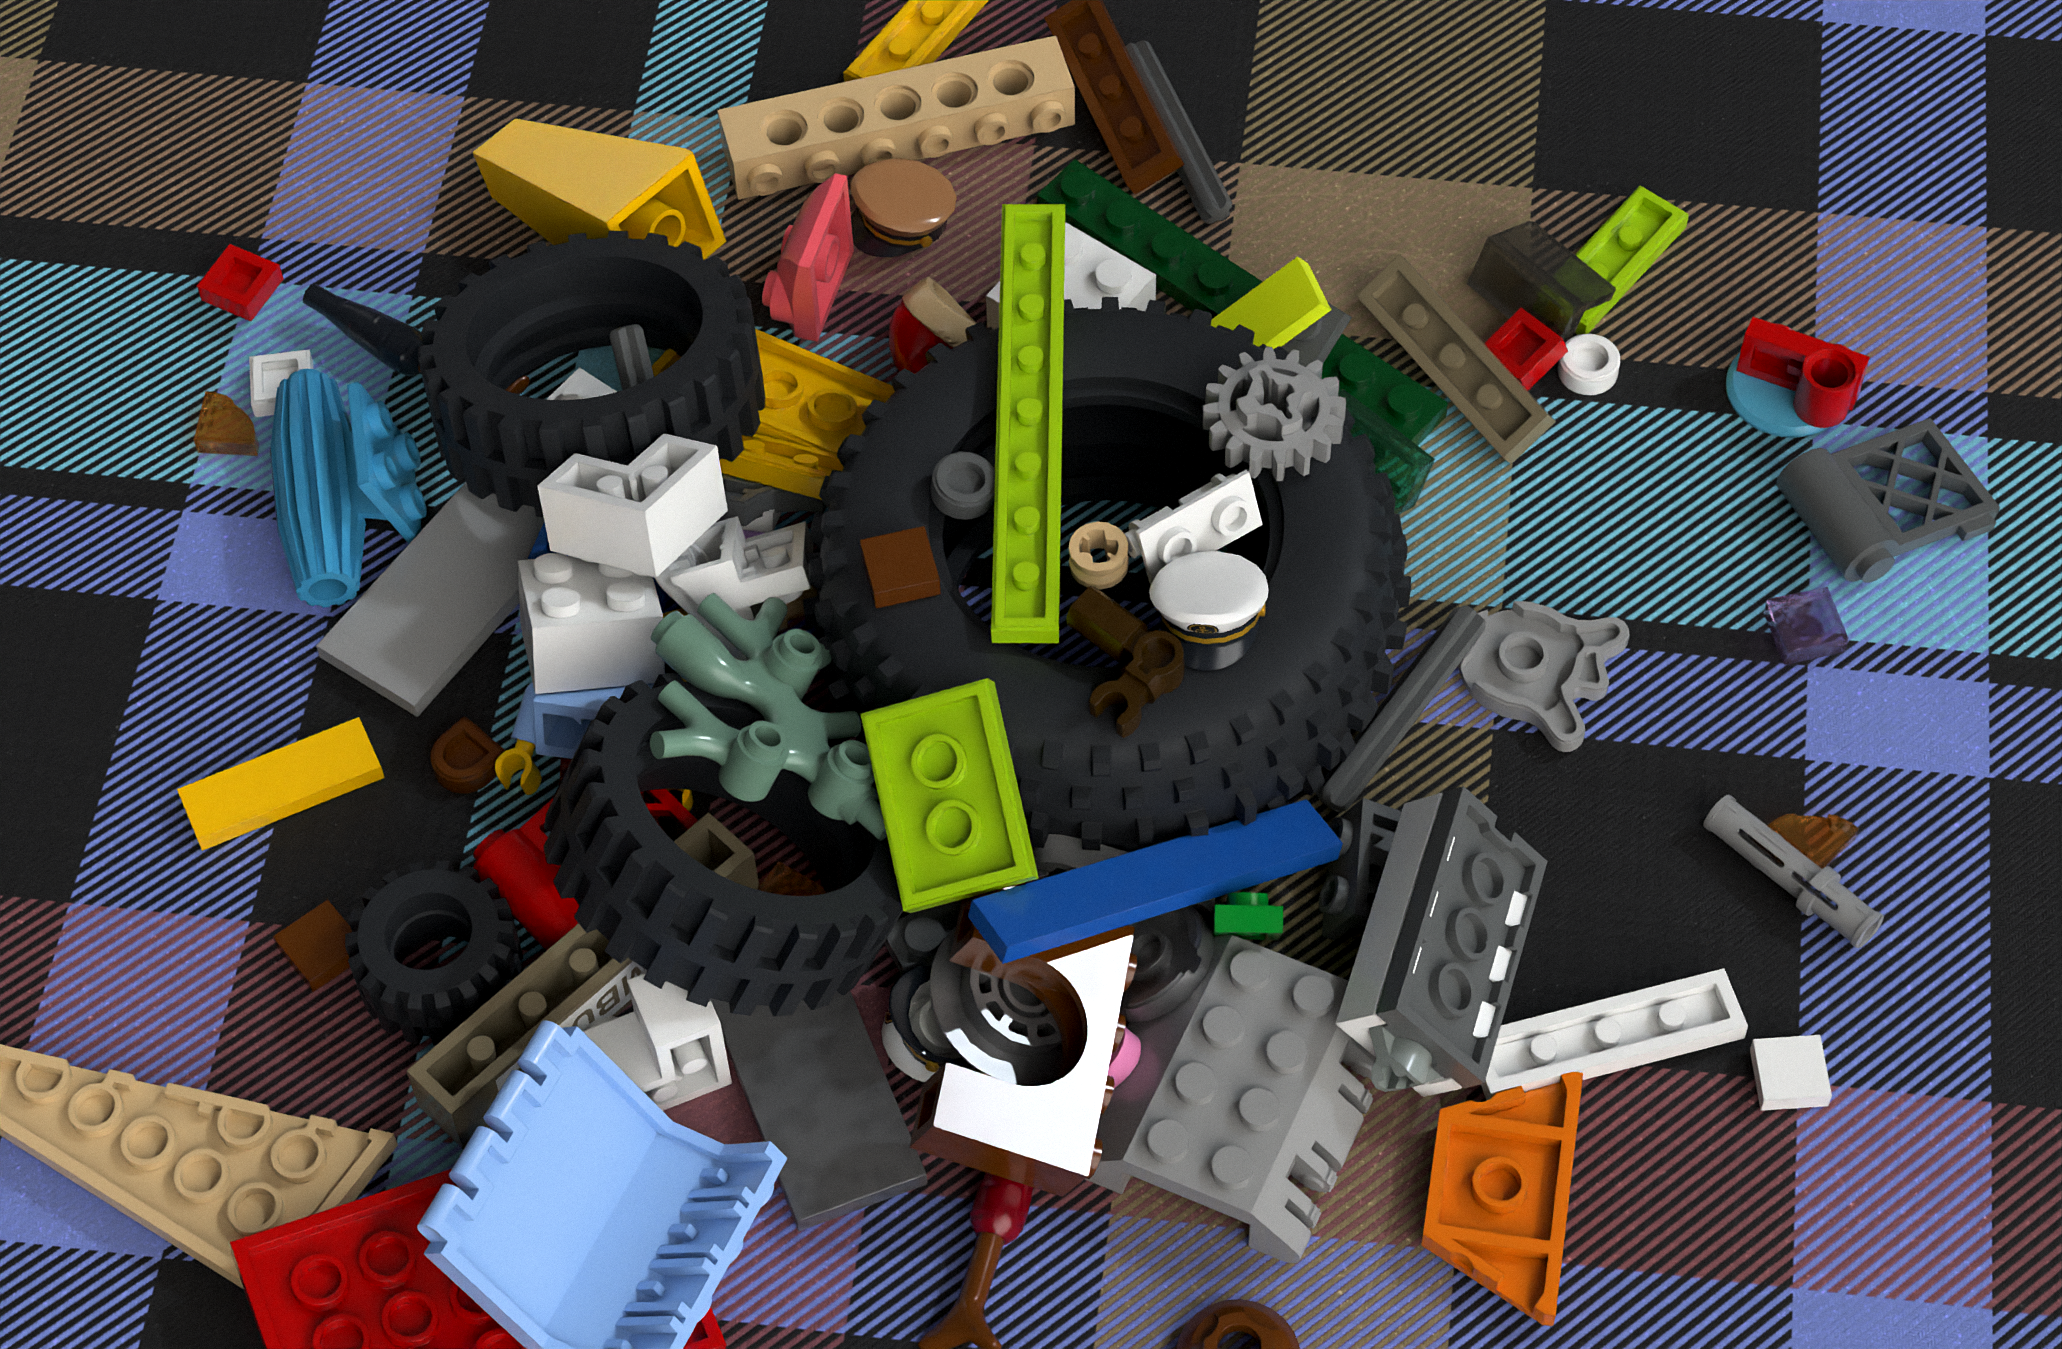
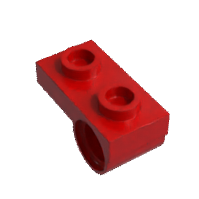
[1736,317,1870,428]

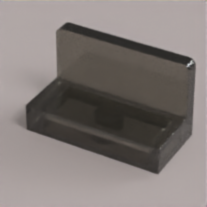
[1467,221,1616,343]

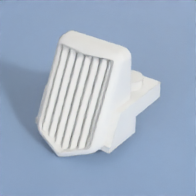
[654,516,813,661]

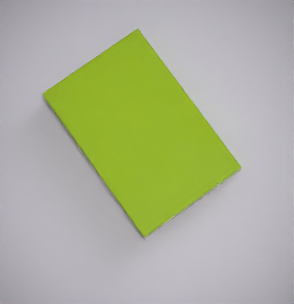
[860,678,1039,913]

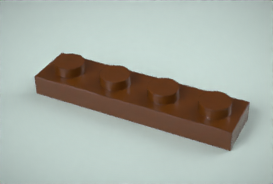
[1044,0,1185,195]

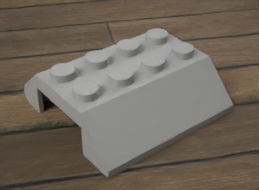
[1085,935,1375,1263]

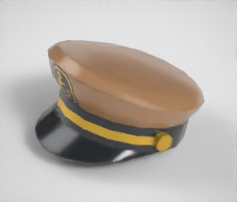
[850,158,957,257]

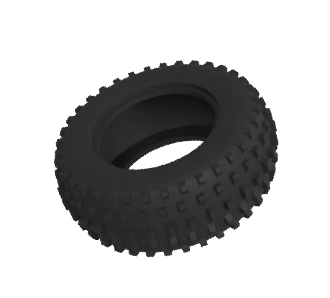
[803,297,1411,852]

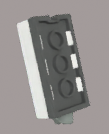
[1335,786,1548,1097]

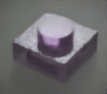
[1764,587,1849,665]

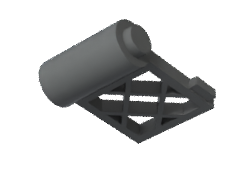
[1776,418,2000,583]

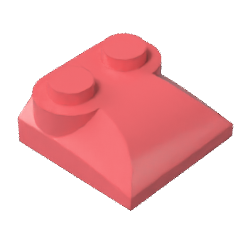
[762,173,854,342]

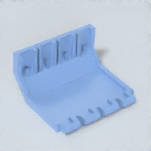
[417,1020,787,1349]

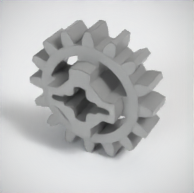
[1202,347,1346,481]

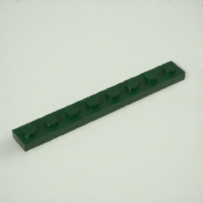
[1037,159,1448,455]

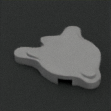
[1457,601,1629,752]

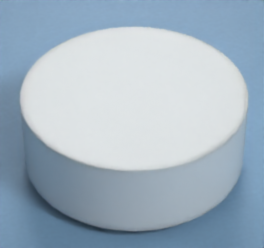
[1558,334,1620,395]

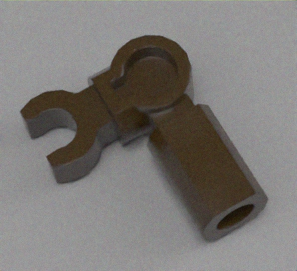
[1066,586,1185,738]

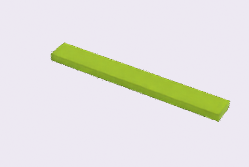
[991,204,1065,643]

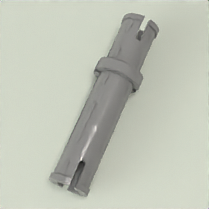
[1703,795,1884,948]

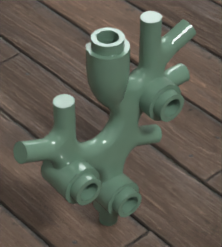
[650,593,887,841]

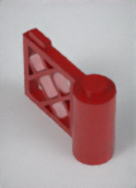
[473,789,698,951]

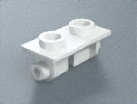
[1124,470,1263,584]

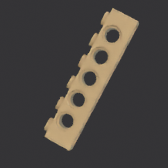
[717,36,1075,200]

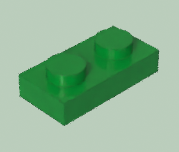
[1212,892,1283,940]

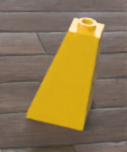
[472,119,726,260]

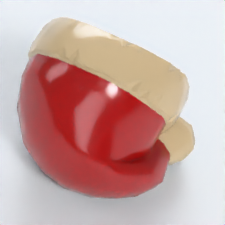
[888,277,976,374]

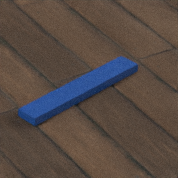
[968,799,1343,964]

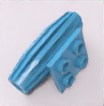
[270,369,427,608]

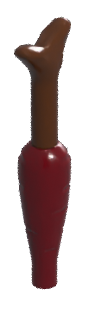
[917,1085,1036,1349]

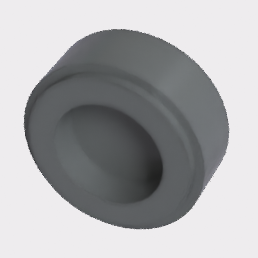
[930,452,995,520]

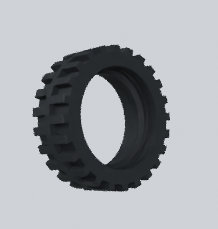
[418,231,766,517]
[544,672,903,1017]

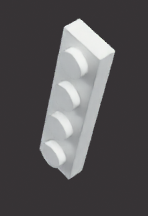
[1481,968,1748,1100]

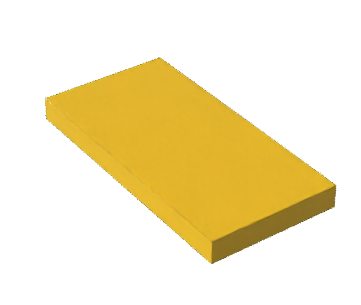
[652,329,895,454]

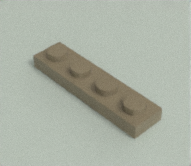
[1356,254,1556,464]

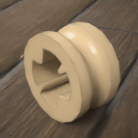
[1068,521,1129,590]

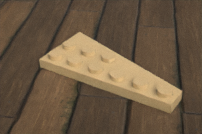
[0,1044,398,1289]

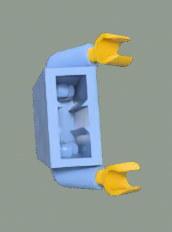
[495,662,693,811]

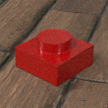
[197,244,284,321]
[1484,308,1568,391]

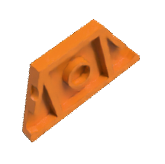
[1421,1072,1583,1326]

